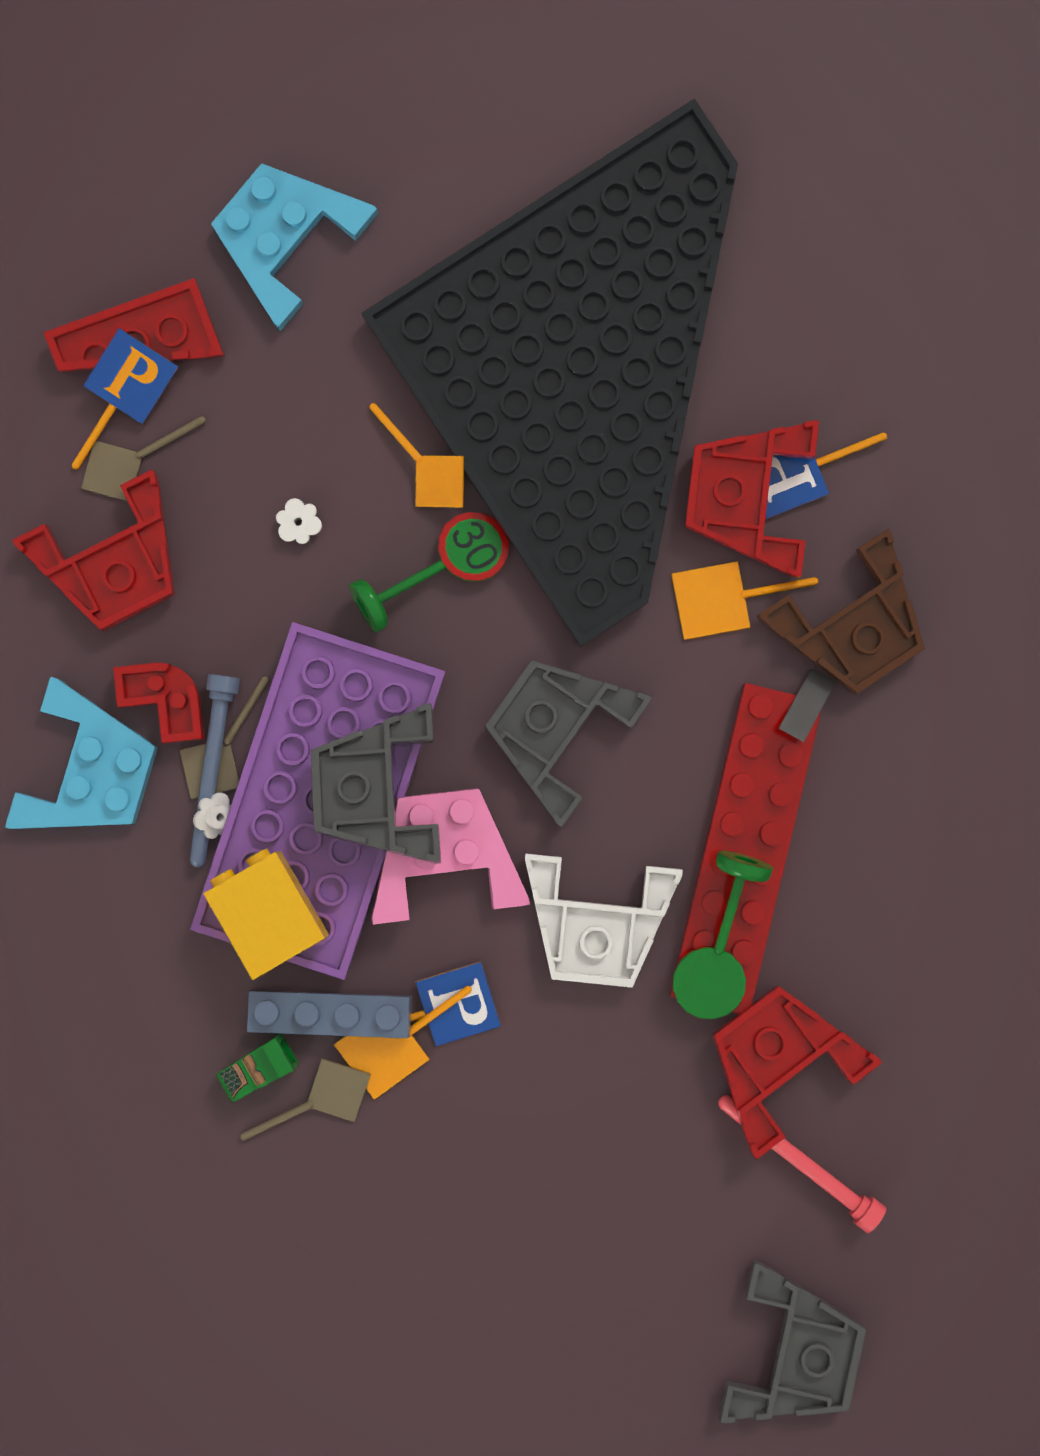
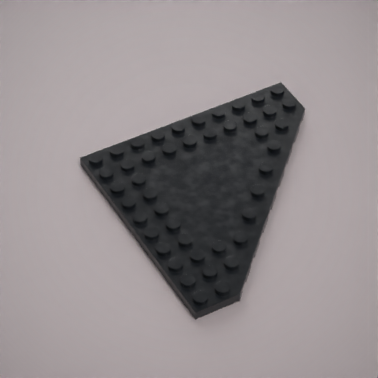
[361,98,738,648]

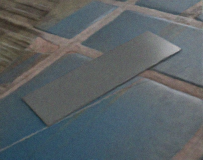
[779,669,836,742]

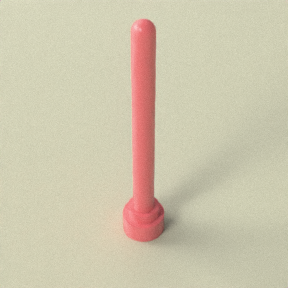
[718,1095,886,1234]

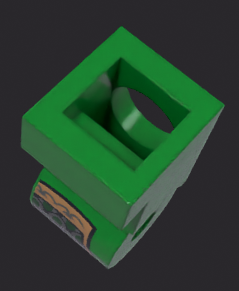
[215,1033,300,1103]

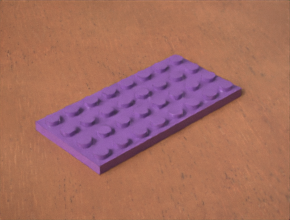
[190,622,446,980]

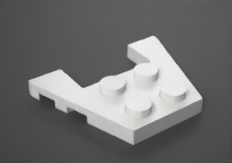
[525,853,683,988]

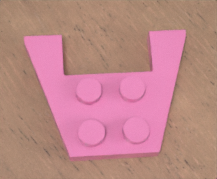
[371,788,530,925]

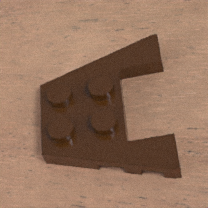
[757,528,925,694]

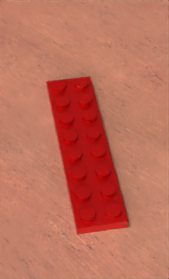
[669,683,822,1014]

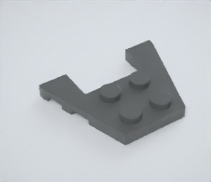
[485,660,652,827]
[311,703,441,864]
[718,1259,867,1424]

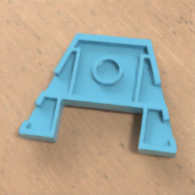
[211,163,378,331]
[5,677,158,829]

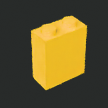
[203,848,329,980]

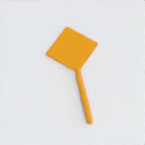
[369,403,464,508]

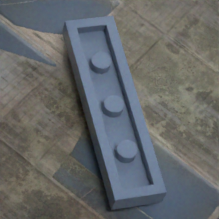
[247,990,412,1038]

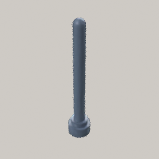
[190,674,240,867]

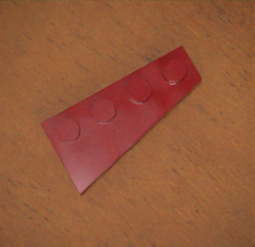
[43,278,225,372]

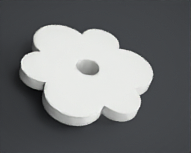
[276,498,322,544]
[193,792,231,839]

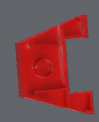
[685,420,819,578]
[12,469,175,631]
[712,986,882,1159]

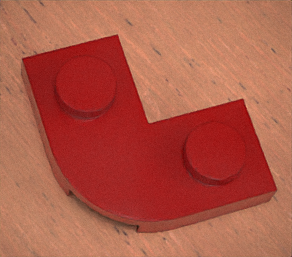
[113,663,205,743]

